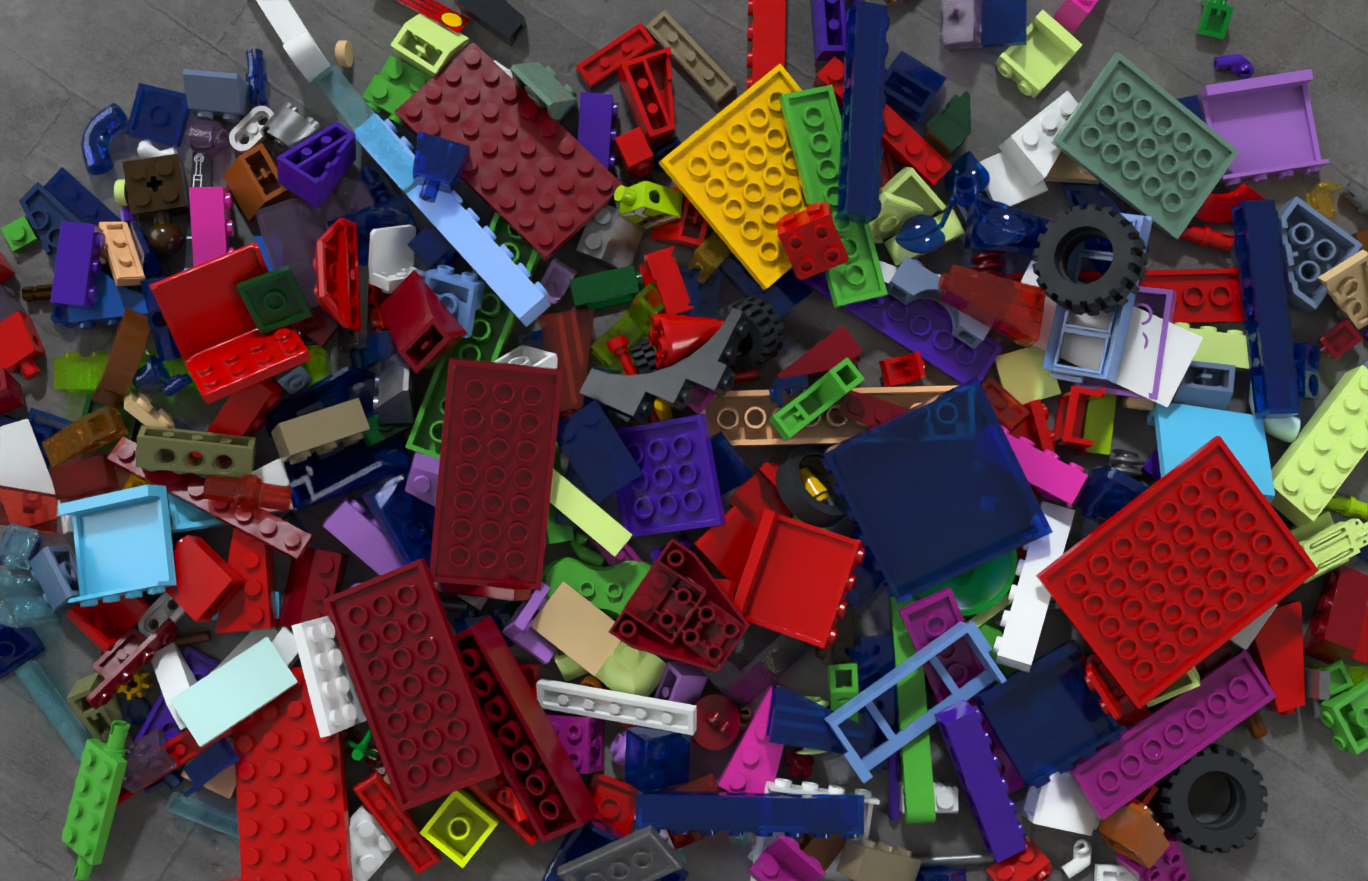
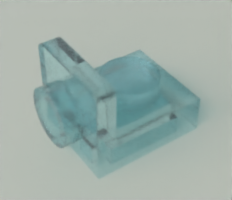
[0,523,39,570]

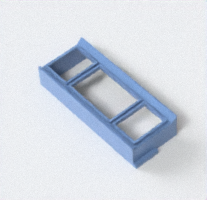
[1042,213,1153,384]
[824,621,1007,783]

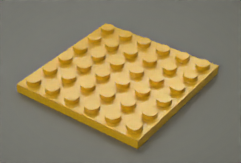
[659,64,882,290]

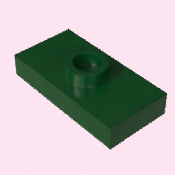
[363,413,415,450]

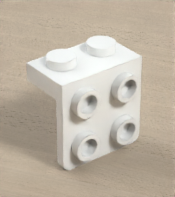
[367,225,426,294]

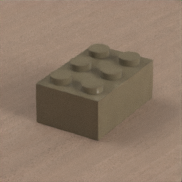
[271,398,370,465]

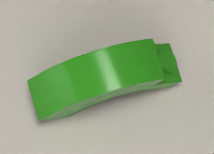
[768,357,865,441]

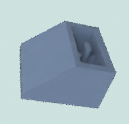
[1171,361,1236,411]

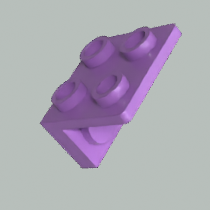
[502,581,557,664]

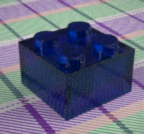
[624,726,691,793]

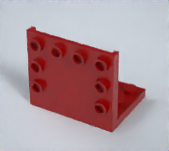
[149,242,312,405]

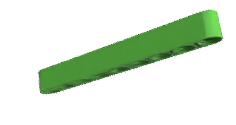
[887,575,936,824]

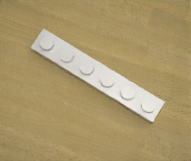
[536,678,697,735]

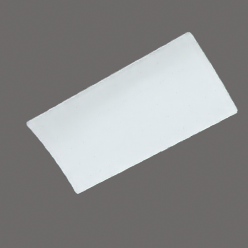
[0,419,61,530]

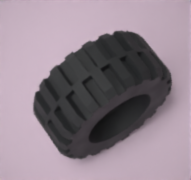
[1032,204,1148,316]
[1152,744,1268,854]

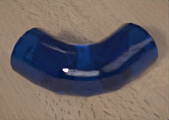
[81,103,129,175]

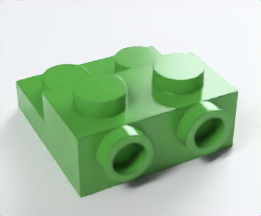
[362,55,432,127]
[1319,678,1368,755]

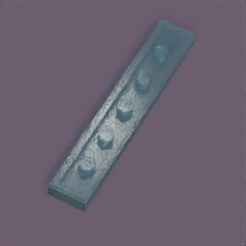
[313,63,427,194]

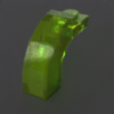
[589,282,665,368]

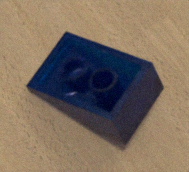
[556,400,643,504]

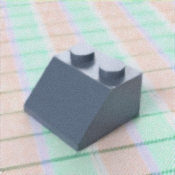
[183,69,252,123]
[29,546,80,610]

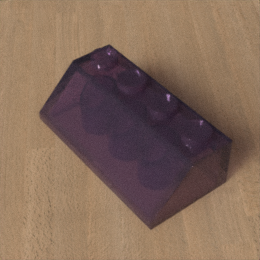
[255,197,327,310]

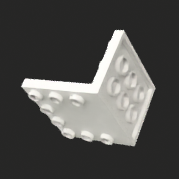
[291,616,367,738]

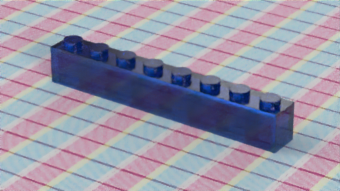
[837,0,890,224]
[1231,200,1301,419]
[636,790,865,839]

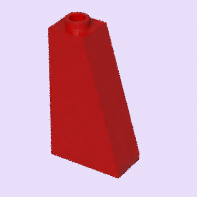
[1249,601,1305,715]

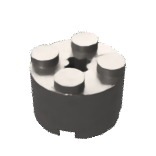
[260,101,321,154]

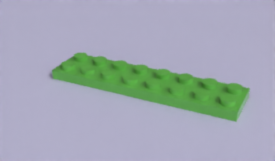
[779,85,888,308]

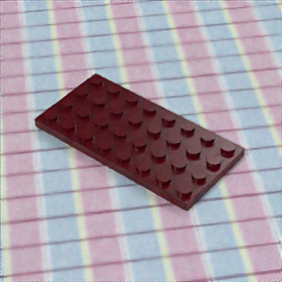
[395,42,624,261]
[429,358,564,590]
[323,558,505,812]

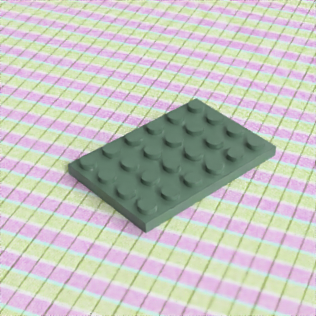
[1051,52,1240,240]

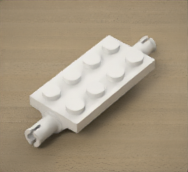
[349,805,396,881]

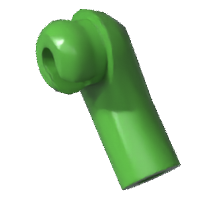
[570,532,604,566]

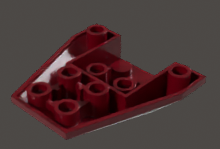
[608,538,750,672]

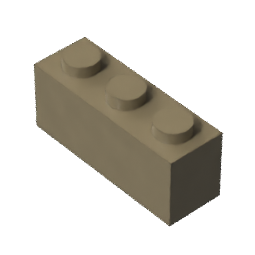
[836,837,922,881]

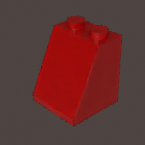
[694,505,758,589]

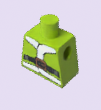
[614,181,683,230]

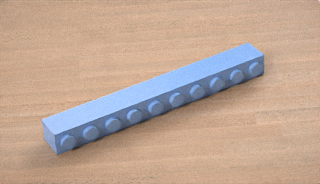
[355,114,551,327]

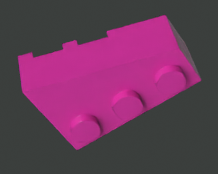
[189,187,235,267]

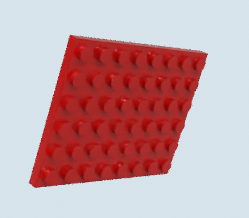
[1036,436,1319,709]

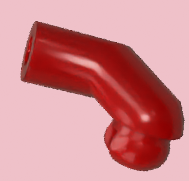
[496,787,529,823]

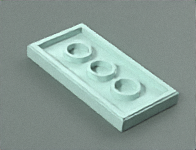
[170,636,298,748]

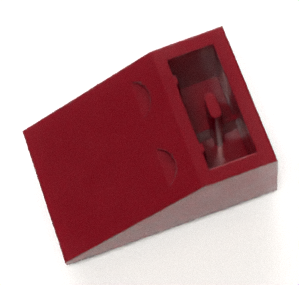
[380,270,467,374]

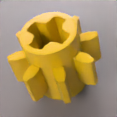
[117,666,153,700]

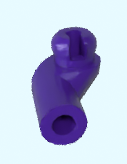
[1213,54,1254,79]

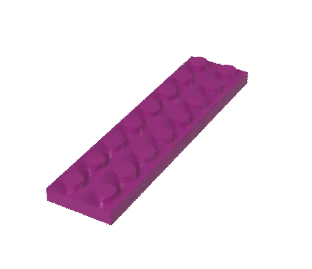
[898,587,1032,794]
[1068,650,1277,820]

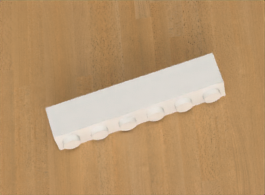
[993,501,1075,672]

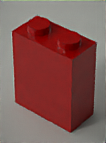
[165,535,245,622]

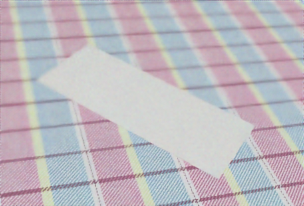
[998,260,1203,407]

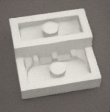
[974,152,1048,213]

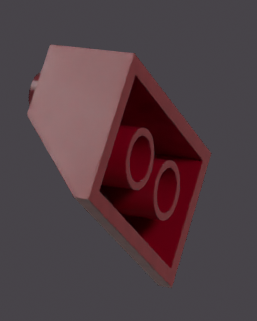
[278,546,349,628]

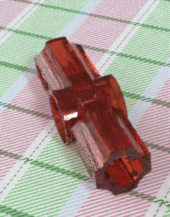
[203,474,293,512]

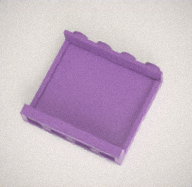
[1197,69,1329,188]

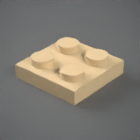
[124,388,175,429]

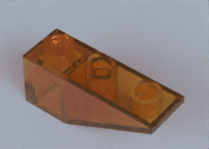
[42,406,129,468]

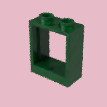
[569,265,645,314]

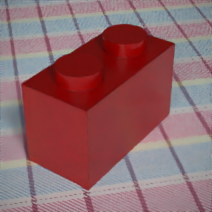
[615,126,655,180]

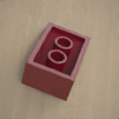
[774,325,863,385]

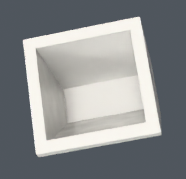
[1021,761,1100,836]

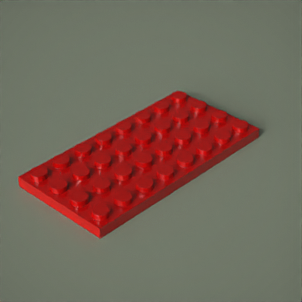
[233,667,353,881]

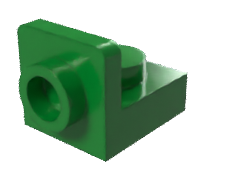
[1196,0,1234,39]

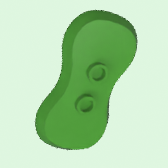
[542,557,651,619]

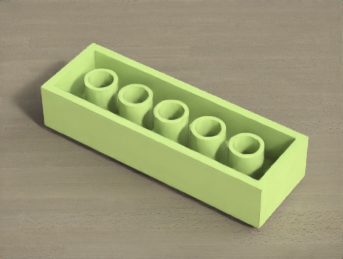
[1270,365,1368,527]

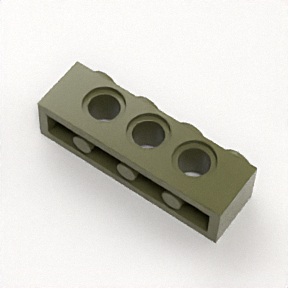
[136,425,256,480]

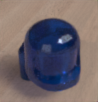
[132,355,193,396]

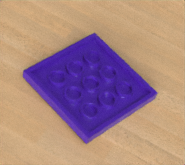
[605,413,726,537]

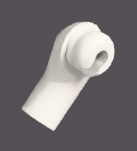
[137,140,178,159]
[1061,839,1092,879]

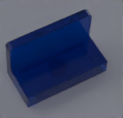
[183,737,240,798]

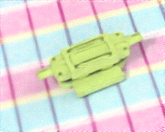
[1288,511,1368,584]

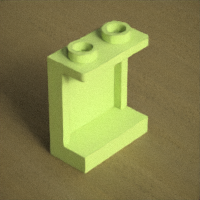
[995,10,1082,98]

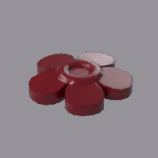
[784,748,814,778]

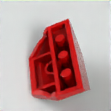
[313,218,361,332]

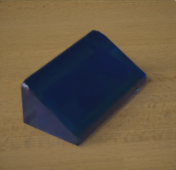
[130,221,160,278]

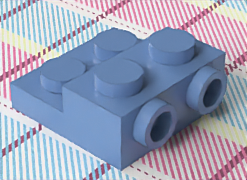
[425,265,485,338]

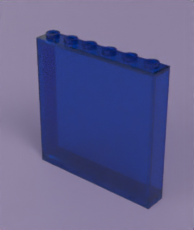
[821,377,1053,603]

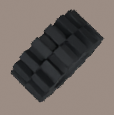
[630,339,661,374]

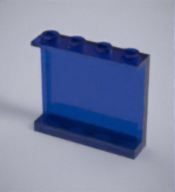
[972,640,1127,788]

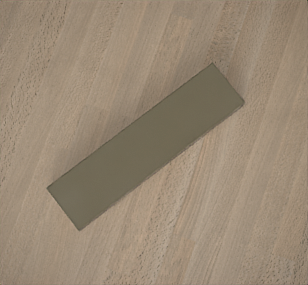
[645,9,737,105]

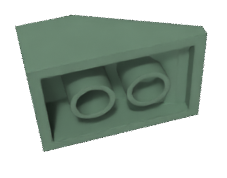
[510,62,578,124]

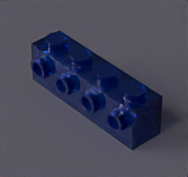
[853,634,899,748]

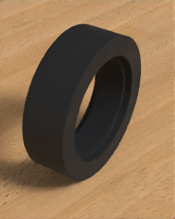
[776,444,858,528]

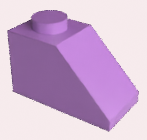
[654,661,708,705]

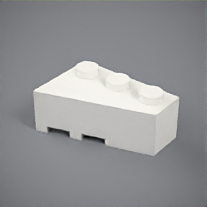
[999,90,1078,188]

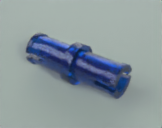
[245,49,268,106]

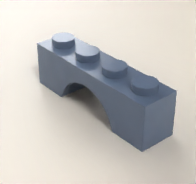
[886,256,998,349]

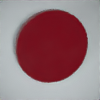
[691,694,740,750]

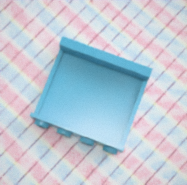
[1147,402,1275,503]
[58,484,177,607]

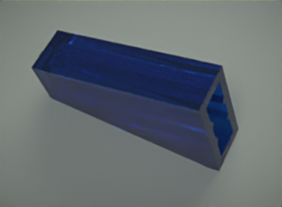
[764,684,874,757]

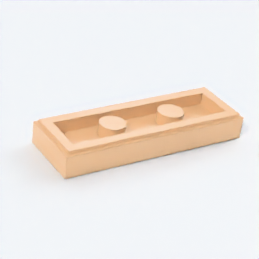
[99,221,145,286]

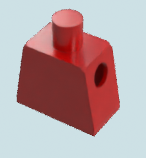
[0,311,45,380]

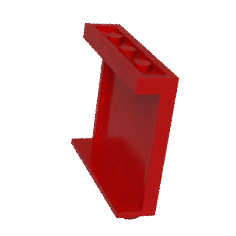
[733,509,866,650]

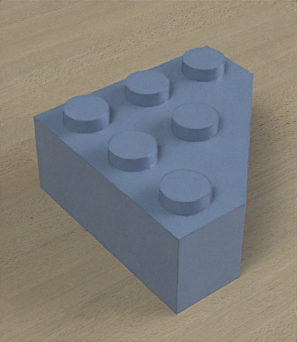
[1269,196,1363,314]

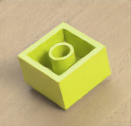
[420,788,501,868]

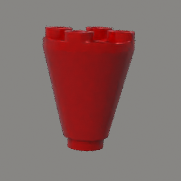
[648,314,724,369]

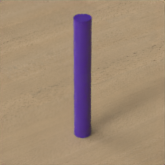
[888,749,900,820]

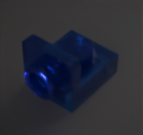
[769,374,809,409]

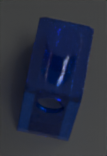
[413,131,471,203]

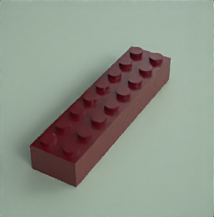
[454,616,599,843]

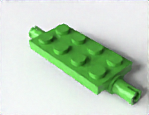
[61,720,130,880]

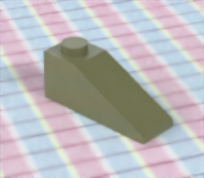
[66,673,136,756]

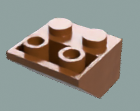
[223,143,296,222]
[1098,801,1170,869]

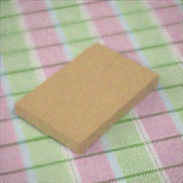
[531,581,621,676]

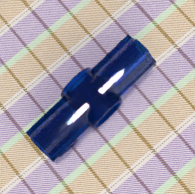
[140,277,182,362]

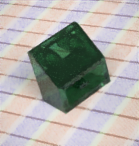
[922,91,971,161]

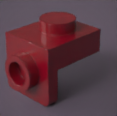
[1318,318,1364,360]

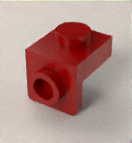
[879,352,926,387]

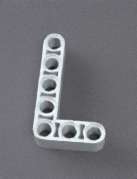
[256,0,332,83]

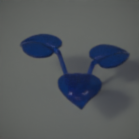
[895,151,1026,254]

